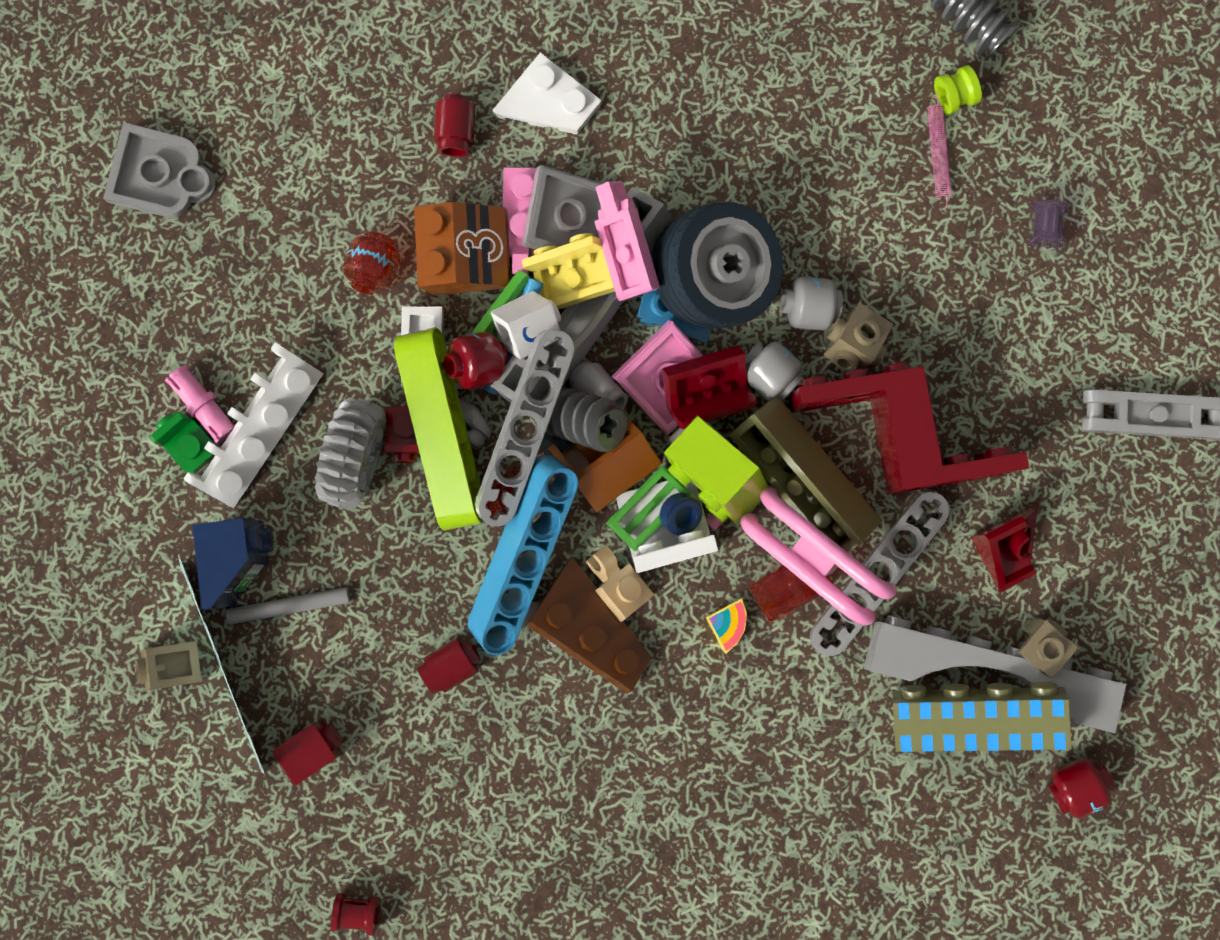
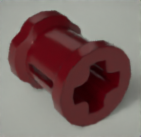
[331,893,380,936]

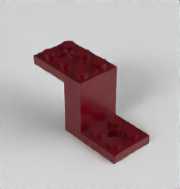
[789,362,1029,495]

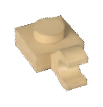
[586,545,654,623]

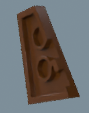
[526,556,652,694]

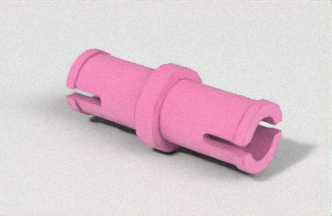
[165,365,235,444]

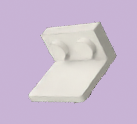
[616,481,718,573]

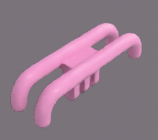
[740,487,897,625]

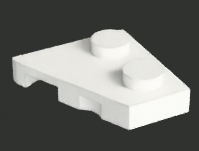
[492,53,602,134]

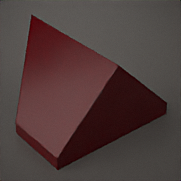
[970,502,1038,593]

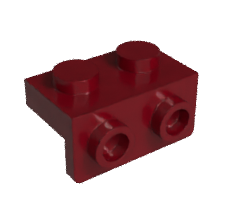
[662,345,756,429]

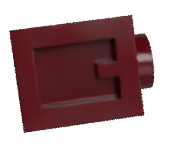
[382,406,420,463]

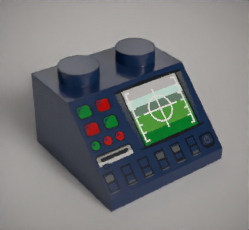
[192,518,273,610]

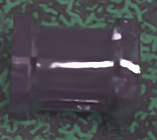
[1028,200,1068,248]

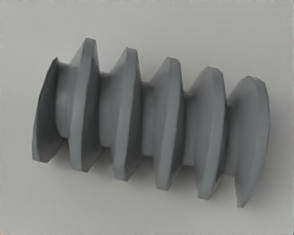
[930,0,1022,59]
[541,386,628,452]

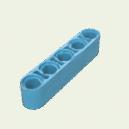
[467,455,578,655]

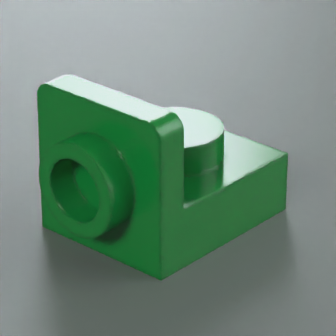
[150,411,218,474]

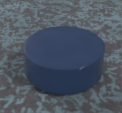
[659,492,702,536]

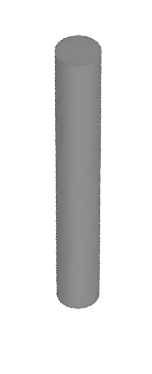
[226,587,350,625]

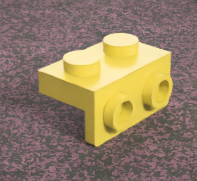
[522,233,615,310]

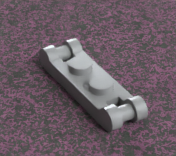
[1082,390,1220,441]

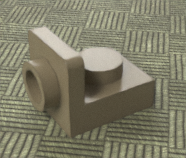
[135,641,202,690]

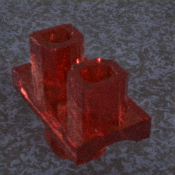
[748,564,833,624]

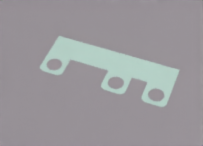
[178,555,264,774]

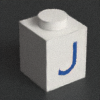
[490,291,561,359]

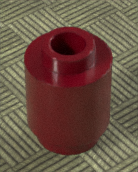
[434,94,475,157]
[417,637,481,695]

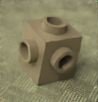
[823,302,893,372]

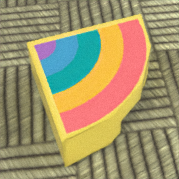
[706,598,747,654]

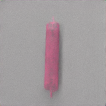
[927,94,951,210]

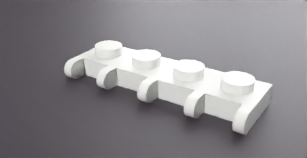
[184,342,323,508]

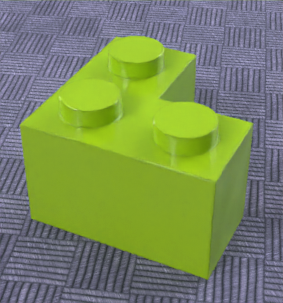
[664,416,768,527]

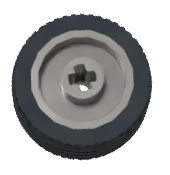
[652,202,784,329]

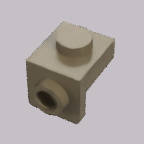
[1019,618,1079,678]

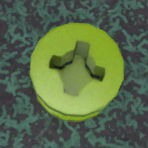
[934,65,982,115]

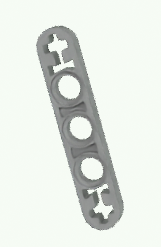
[475,329,574,527]
[810,492,949,656]

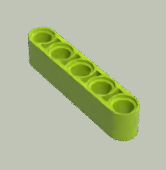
[394,327,484,531]

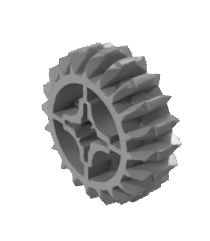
[315,397,386,509]

